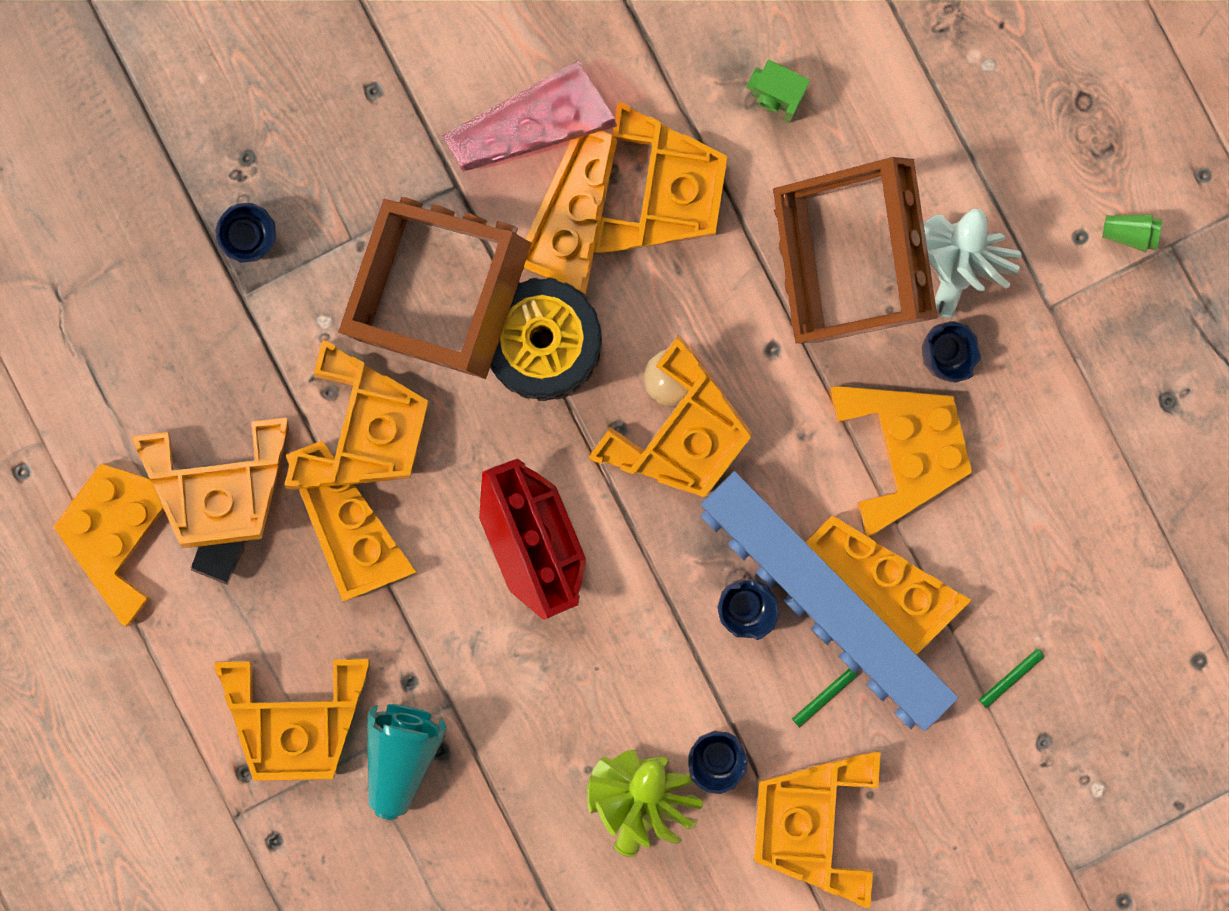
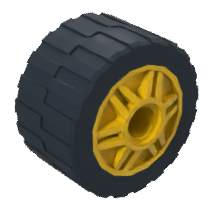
[490,277,602,401]

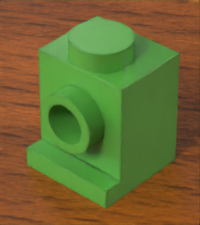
[746,59,810,123]

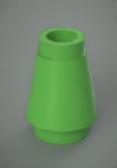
[1102,214,1162,252]

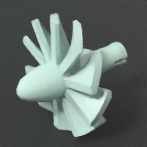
[923,209,1022,318]

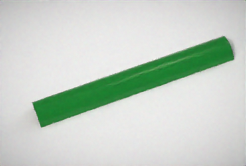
[979,648,1045,708]
[792,668,858,728]

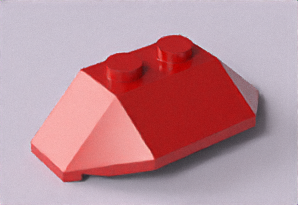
[479,458,586,620]

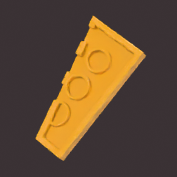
[523,122,617,294]
[285,441,417,602]
[805,515,971,655]

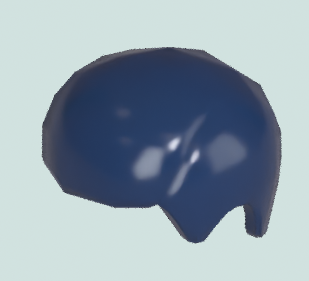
[215,203,276,263]
[922,321,982,383]
[717,579,779,640]
[688,730,748,794]

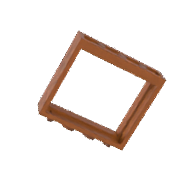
[773,157,938,344]
[338,197,532,379]

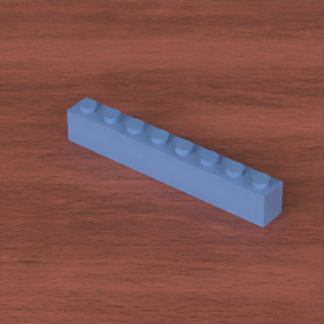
[699,471,958,731]

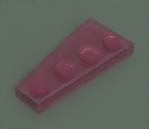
[442,60,617,172]

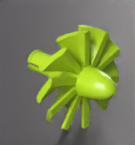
[586,750,703,857]

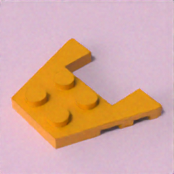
[594,102,728,255]
[588,335,752,497]
[284,340,429,490]
[829,386,972,536]
[132,417,289,549]
[53,463,164,627]
[214,658,370,781]
[753,751,881,908]

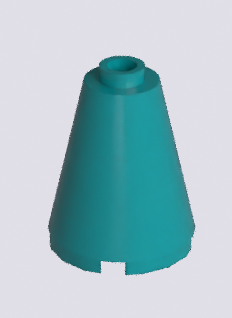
[367,704,447,820]

